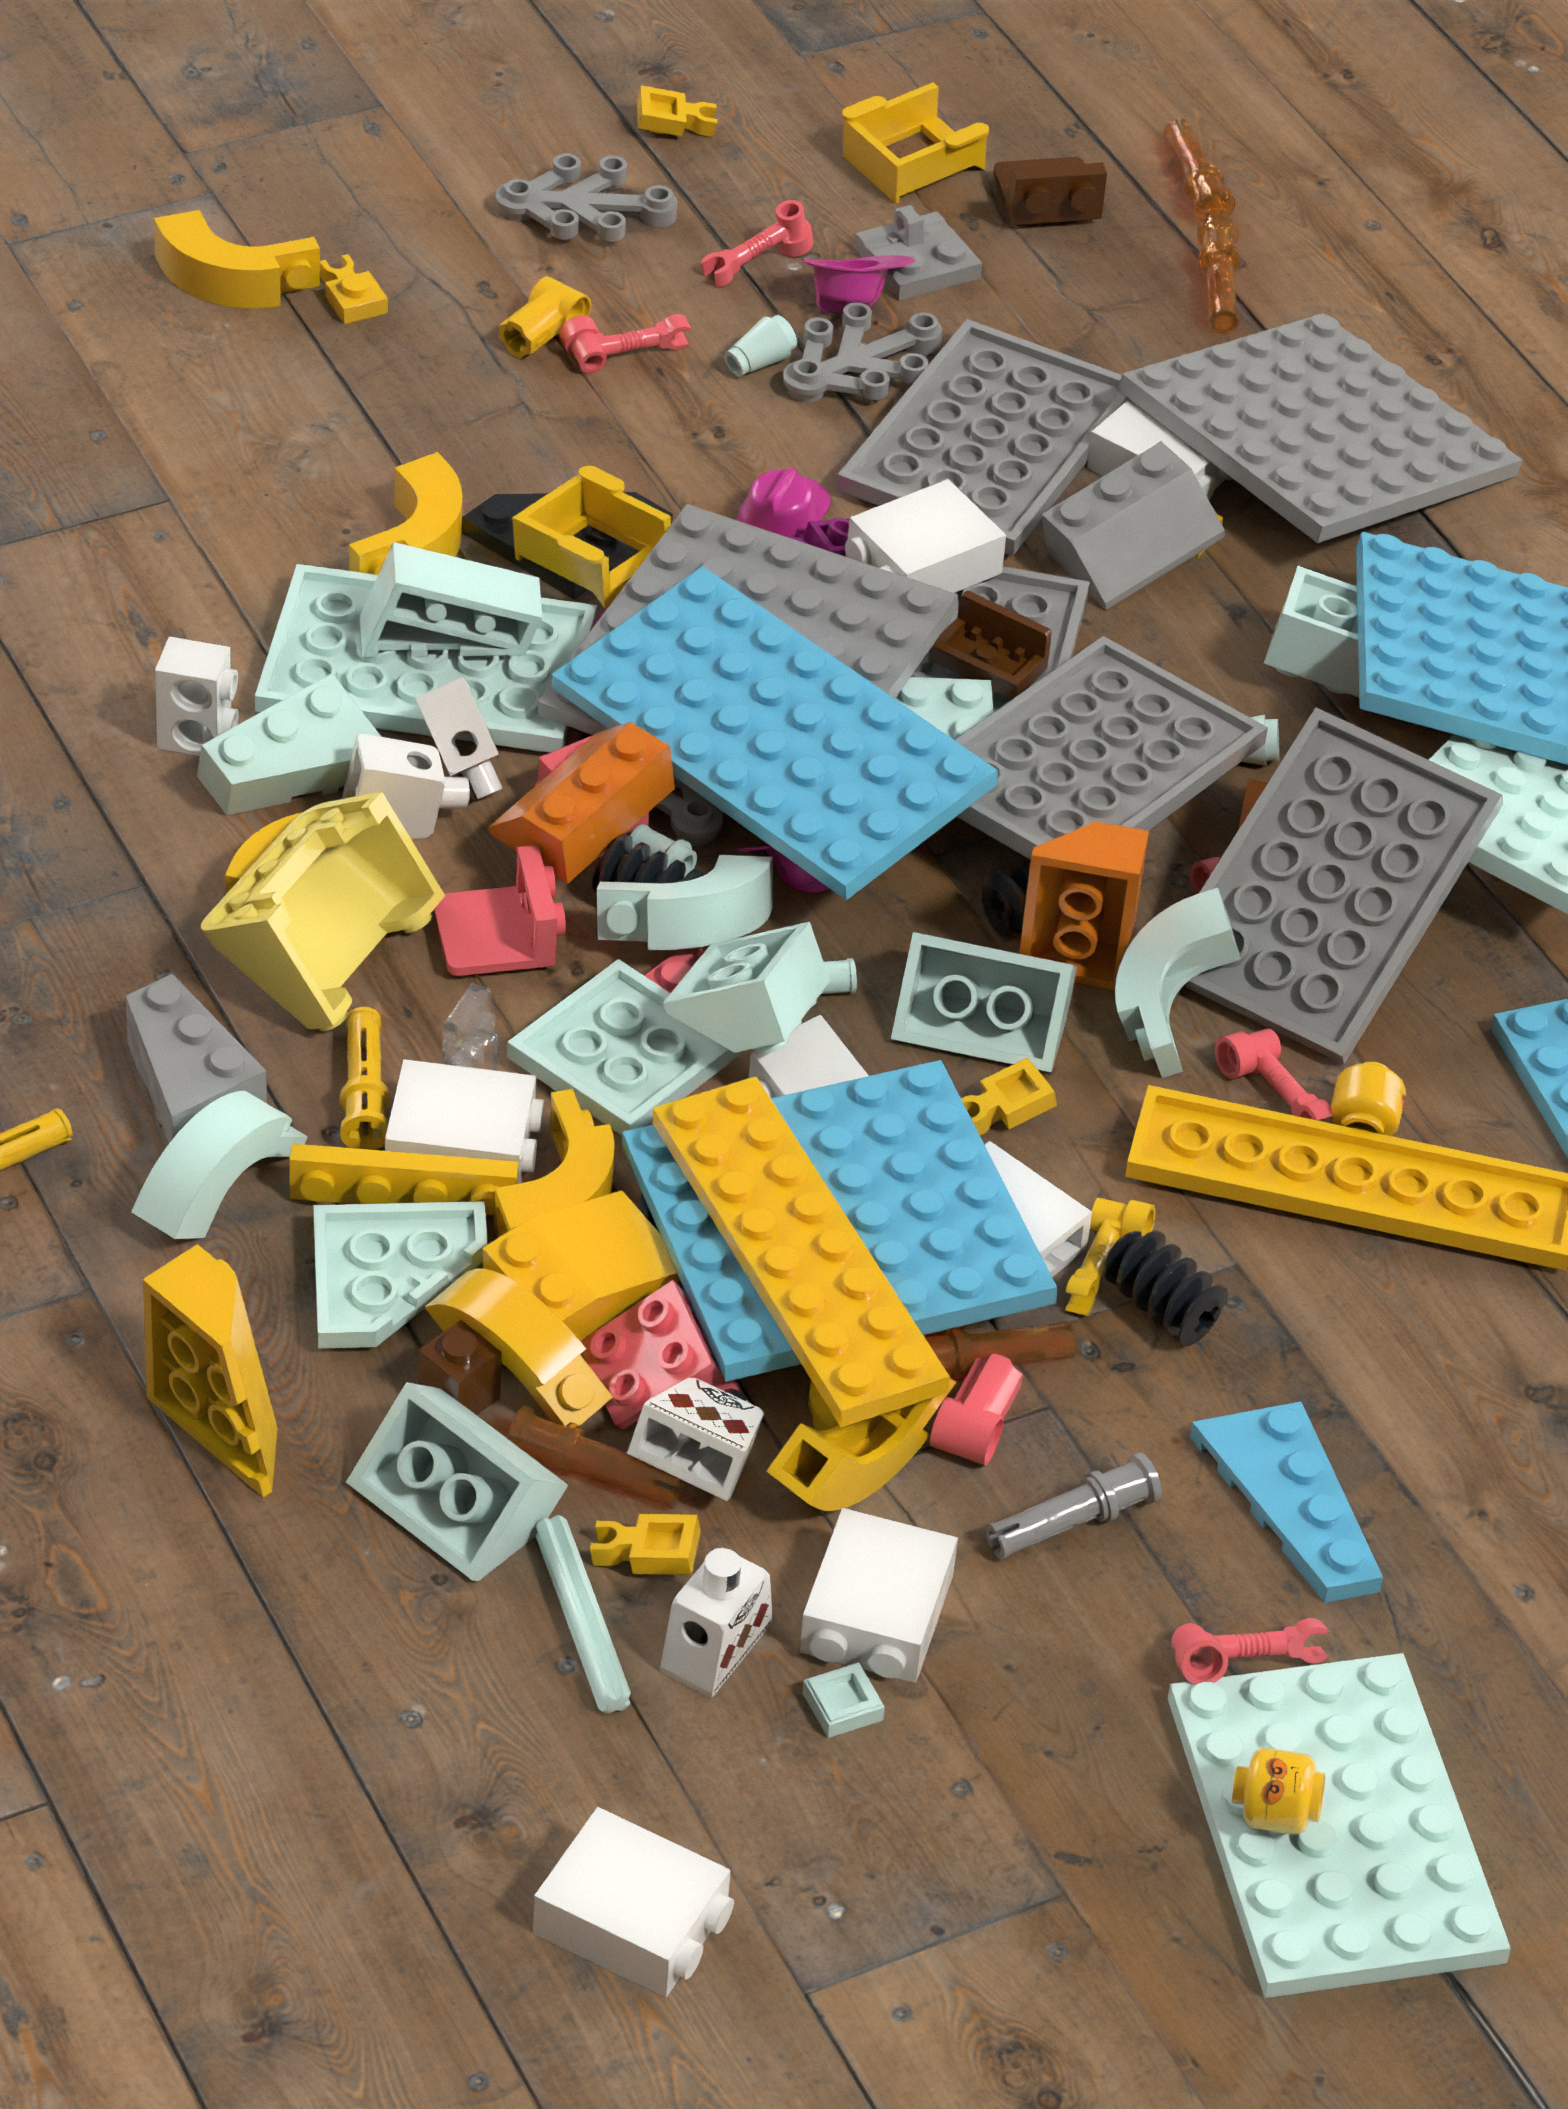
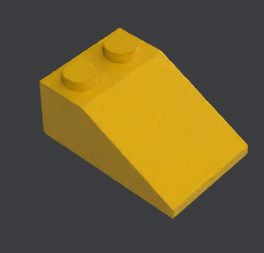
[483,1190,681,1342]

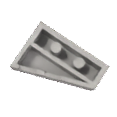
[126,974,267,1144]

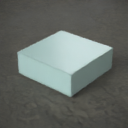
[802,1662,885,1738]

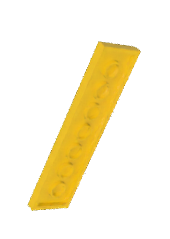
[653,1076,950,1428]
[1125,1085,1568,1271]

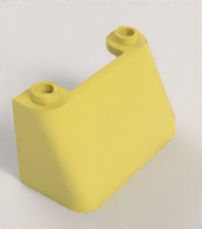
[201,791,445,1031]

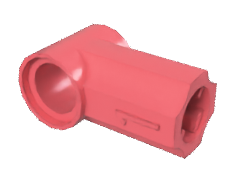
[930,1353,1023,1466]

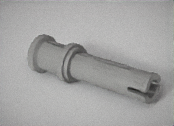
[985,1452,1162,1560]

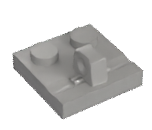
[854,205,982,301]

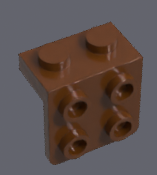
[993,157,1107,226]

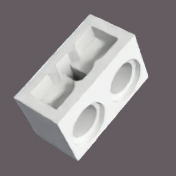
[155,637,239,756]

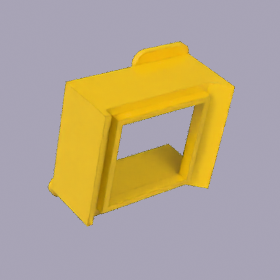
[842,82,989,204]
[512,466,671,609]

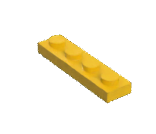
[289,1144,519,1215]

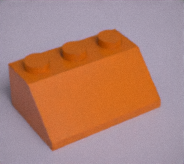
[488,722,675,884]
[1019,821,1149,990]

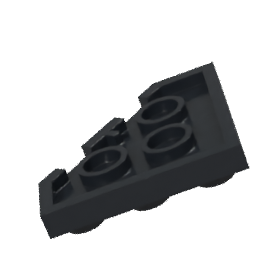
[462,492,673,600]

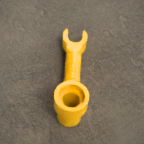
[1065,1197,1155,1316]

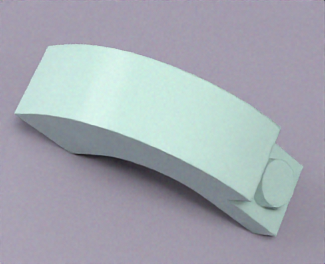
[597,855,773,950]
[1115,888,1241,1078]
[131,1091,308,1239]

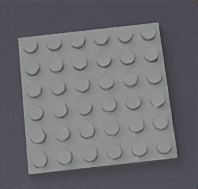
[1118,313,1523,543]
[537,504,958,735]

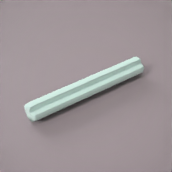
[536,1515,631,1714]

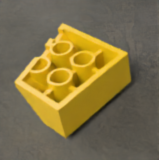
[143,1244,278,1498]

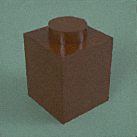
[418,1320,502,1415]

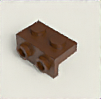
[928,590,1052,699]

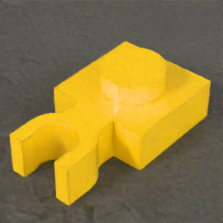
[637,85,717,137]
[320,254,388,324]
[961,1057,1057,1136]
[590,1514,701,1575]

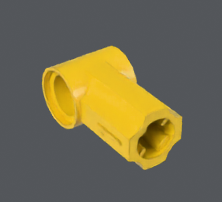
[499,276,591,359]

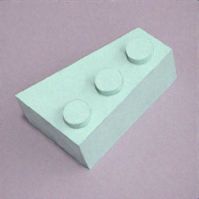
[360,542,543,658]
[197,673,381,815]

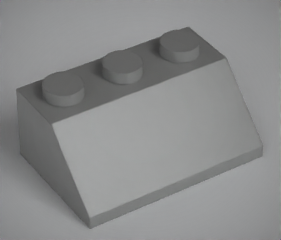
[1042,441,1225,610]

